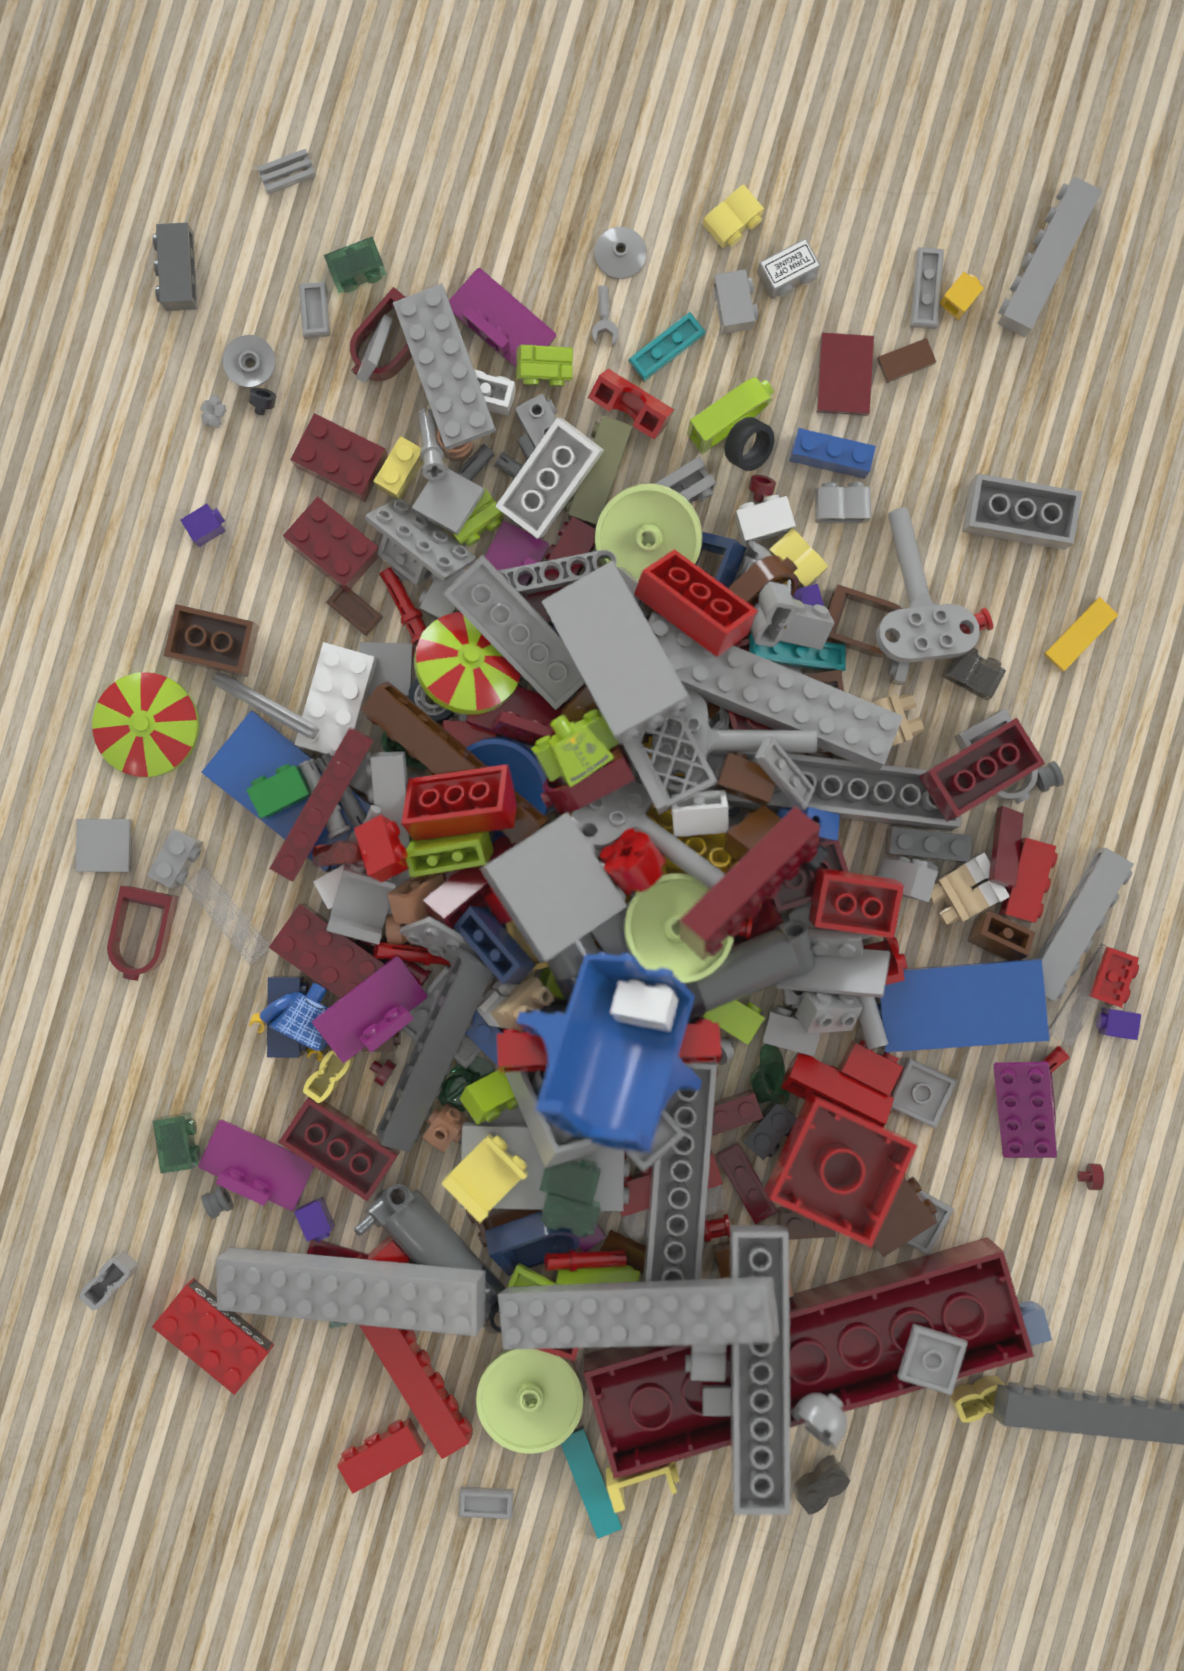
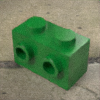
[246,764,312,819]

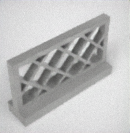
[623,714,718,815]

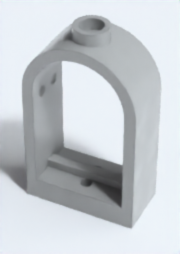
[954,708,1038,804]

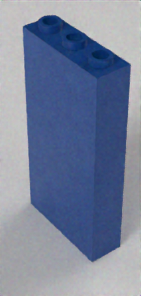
[201,710,372,872]
[877,958,1050,1052]

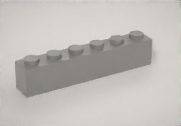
[997,176,1102,337]
[366,751,412,914]
[1035,848,1134,1001]

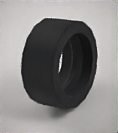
[724,417,775,471]

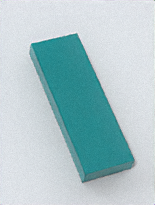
[628,312,706,382]

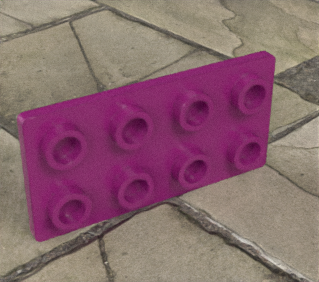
[449,268,556,368]
[457,521,549,612]
[312,956,427,1063]
[993,1062,1057,1158]
[198,1119,314,1211]

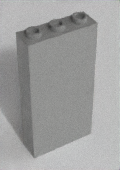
[542,561,693,744]
[460,1122,629,1212]

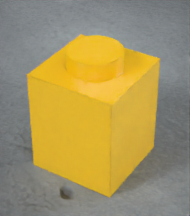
[939,272,984,320]

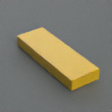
[1044,597,1118,672]

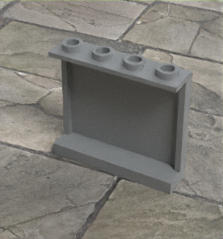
[480,813,627,962]

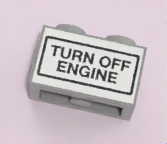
[757,238,821,299]

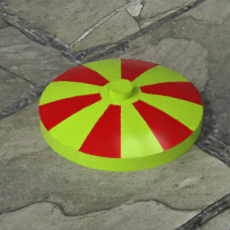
[414,612,521,714]
[92,672,200,778]

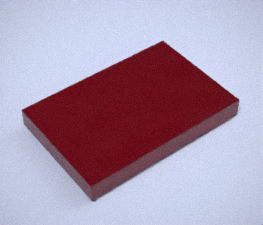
[816,333,874,416]

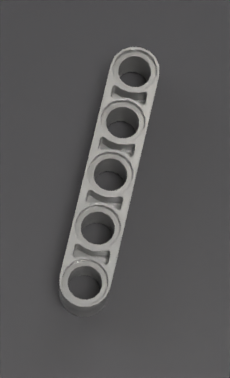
[499,550,616,595]

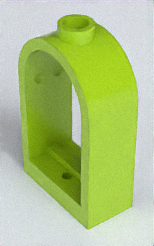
[687,377,774,454]

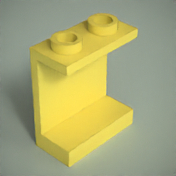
[441,1133,528,1223]
[606,1461,680,1513]

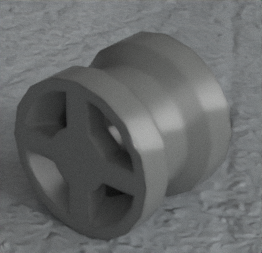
[1036,761,1064,793]
[201,1186,234,1219]

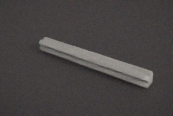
[212,672,319,739]

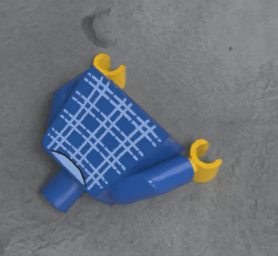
[249,983,328,1061]

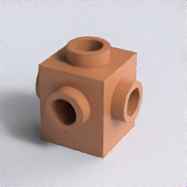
[422,1103,467,1153]

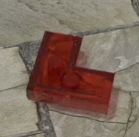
[312,841,363,867]

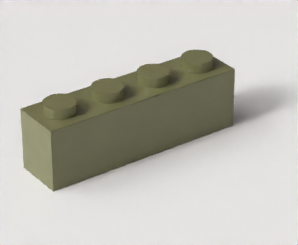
[565,416,632,529]

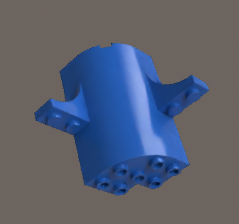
[516,952,702,1153]

